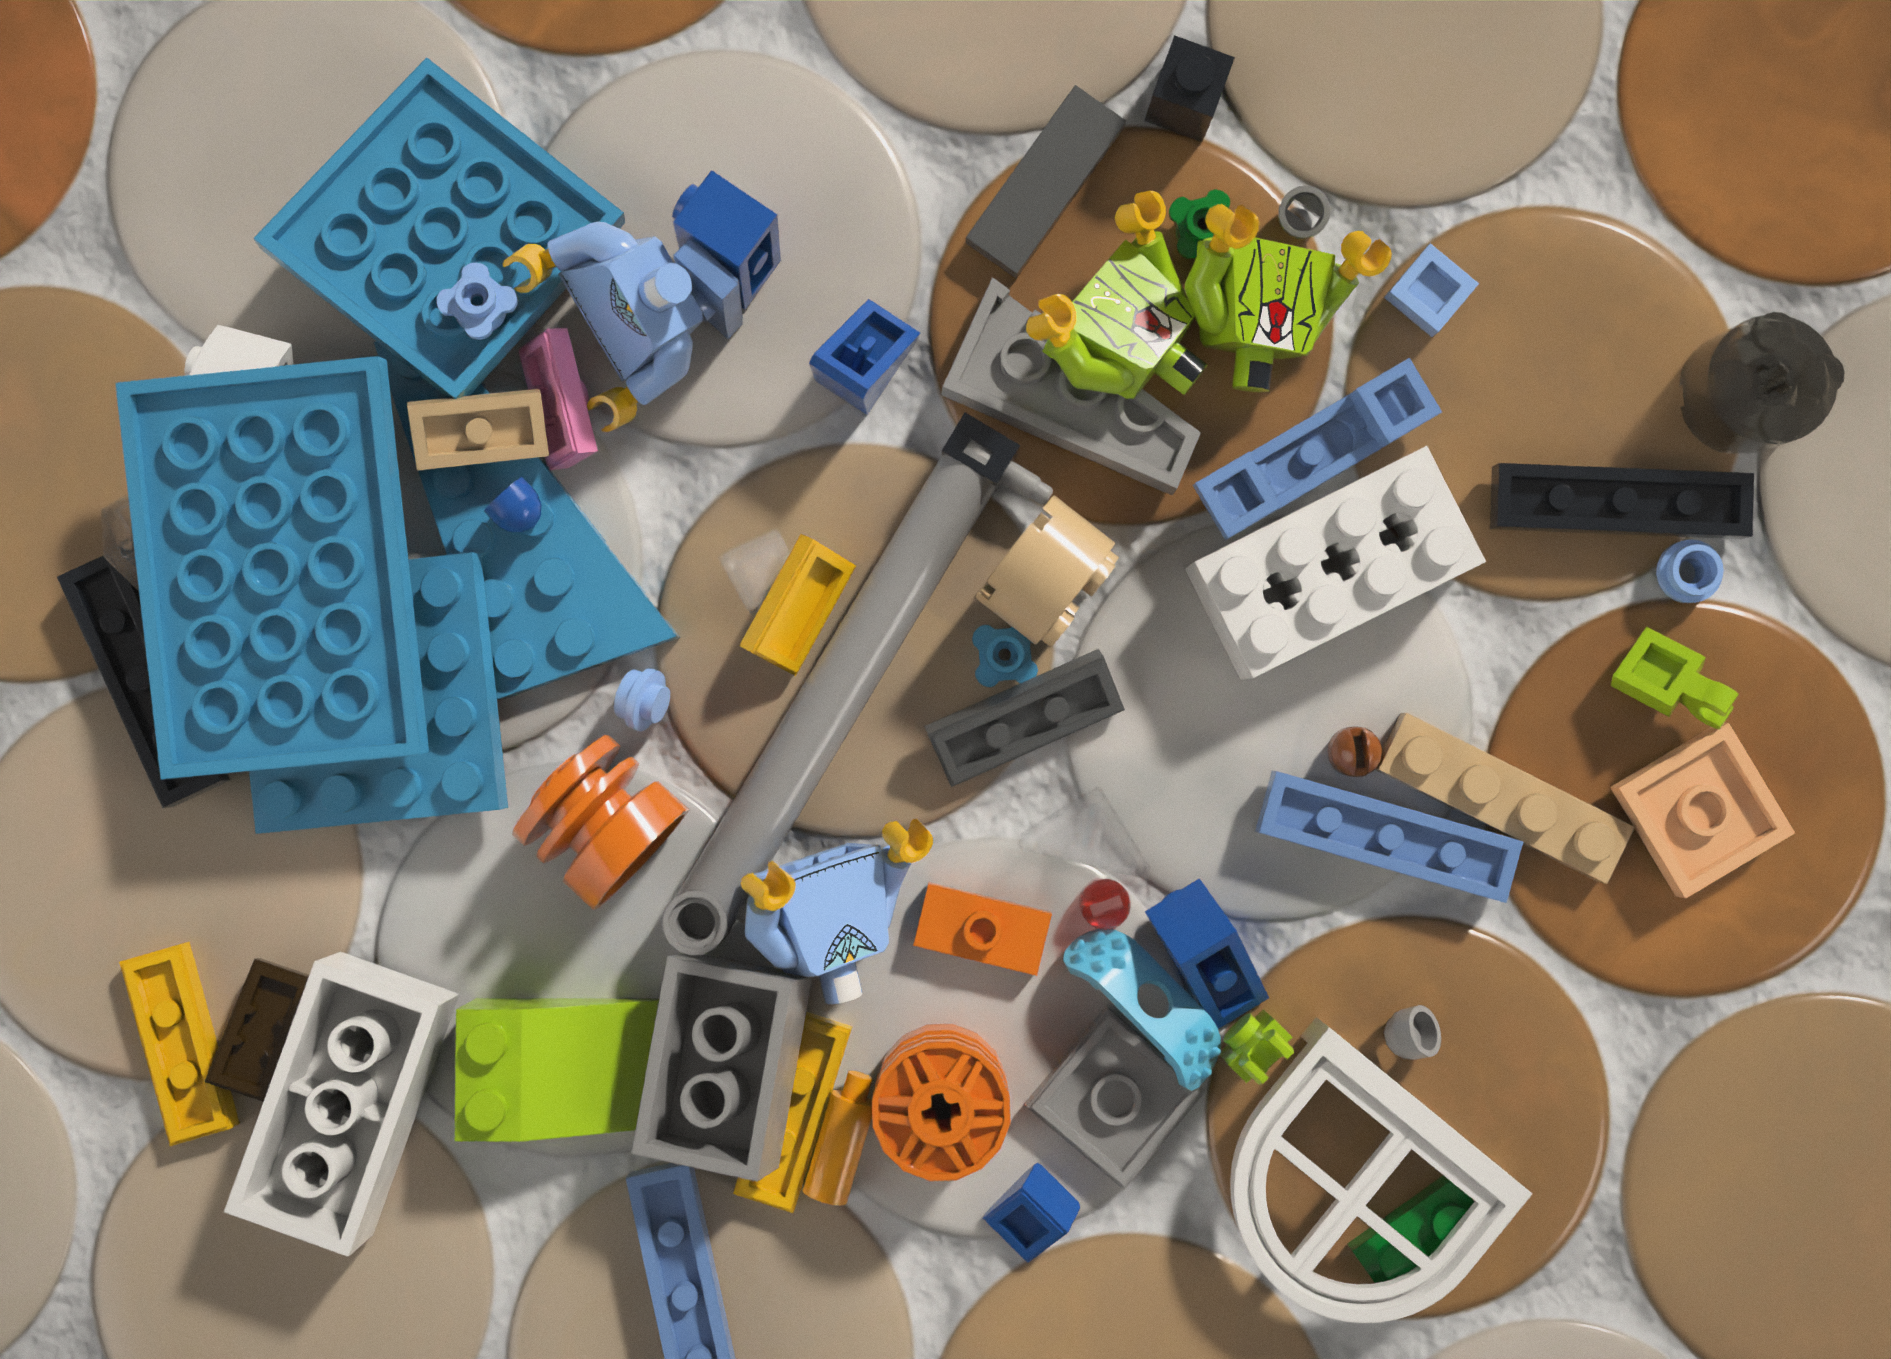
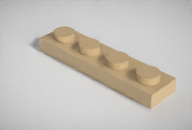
[1375,713,1635,884]

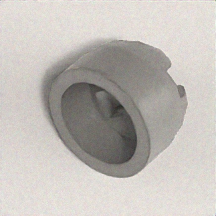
[1278,185,1330,239]
[1383,1005,1441,1060]

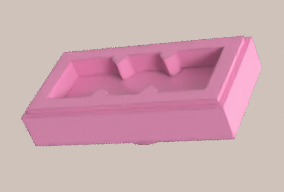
[519,328,598,470]

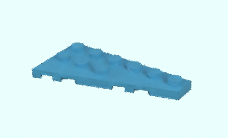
[374,341,680,700]

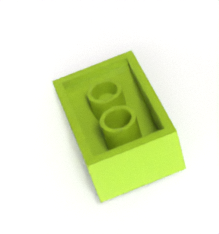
[455,998,659,1142]

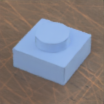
[1384,243,1479,337]

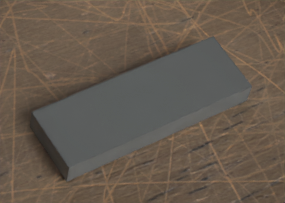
[966,85,1126,279]
[924,649,1125,787]

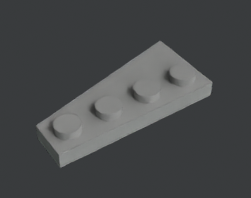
[941,277,1201,496]

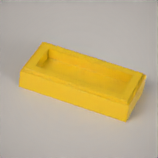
[739,534,856,676]

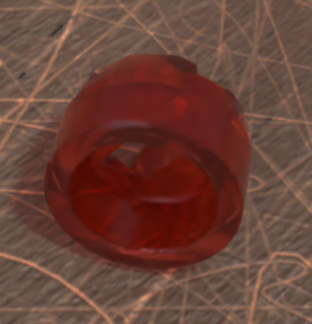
[1079,877,1131,930]

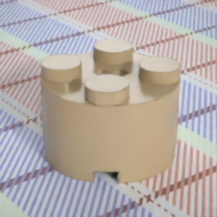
[975,495,1119,647]

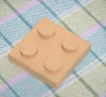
[1610,723,1795,899]

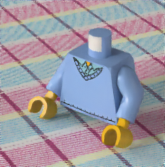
[502,222,703,432]
[740,819,933,1004]

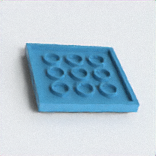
[253,57,625,399]
[249,552,509,834]

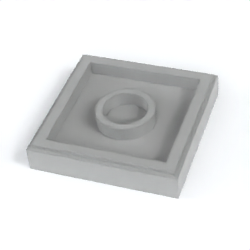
[1025,1006,1206,1190]

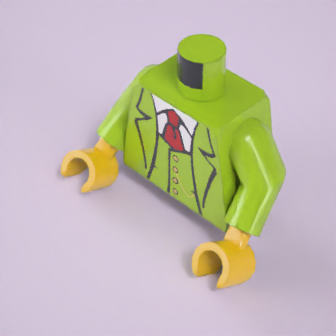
[1026,191,1208,399]
[1184,204,1392,392]

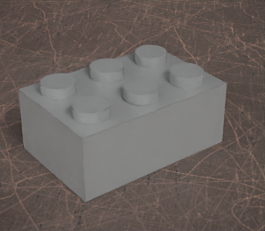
[631,954,812,1181]

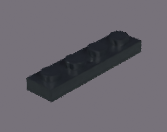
[1490,463,1754,539]
[57,550,230,808]

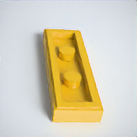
[119,941,240,1146]
[733,1012,853,1213]

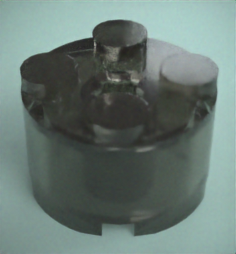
[1679,312,1845,454]

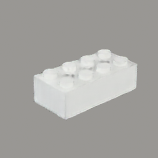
[1185,446,1486,680]
[224,952,460,1257]

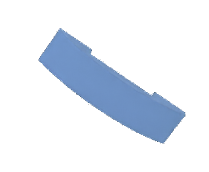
[1192,358,1442,540]

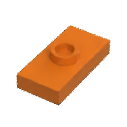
[913,882,1052,976]

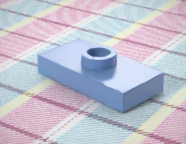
[673,239,743,339]

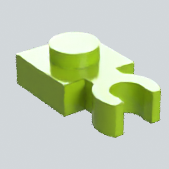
[1220,1009,1294,1085]

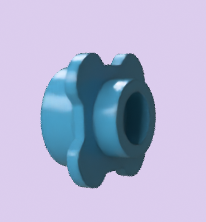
[972,625,1038,687]

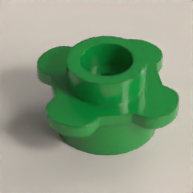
[1169,189,1231,259]

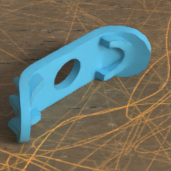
[1063,928,1221,1091]

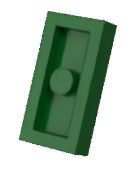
[1347,1175,1474,1283]

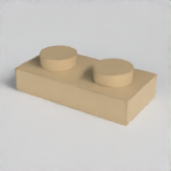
[407,389,549,471]

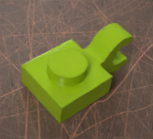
[1611,627,1739,730]

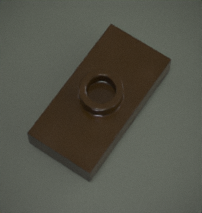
[204,958,309,1102]

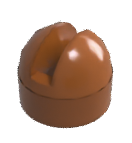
[1327,727,1382,777]

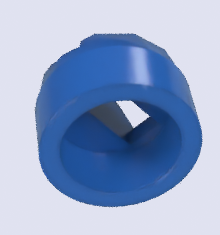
[484,477,542,533]

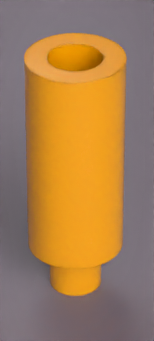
[803,1071,873,1206]

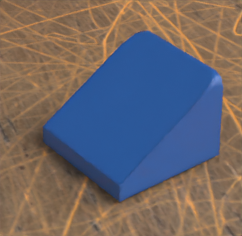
[983,1163,1080,1263]

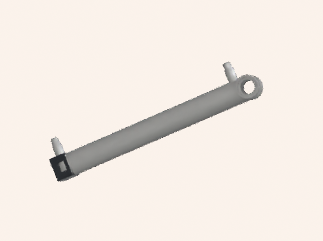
[662,412,1053,955]

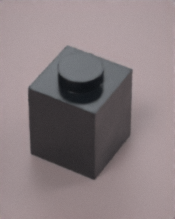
[1144,35,1235,142]

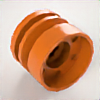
[512,735,689,910]
[872,1024,1010,1181]

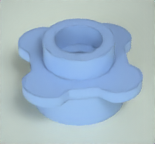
[437,263,517,340]

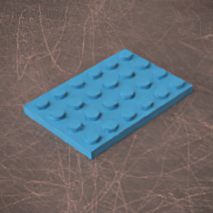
[115,356,429,779]

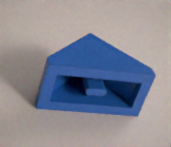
[809,299,921,415]

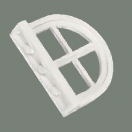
[1230,1017,1532,1323]

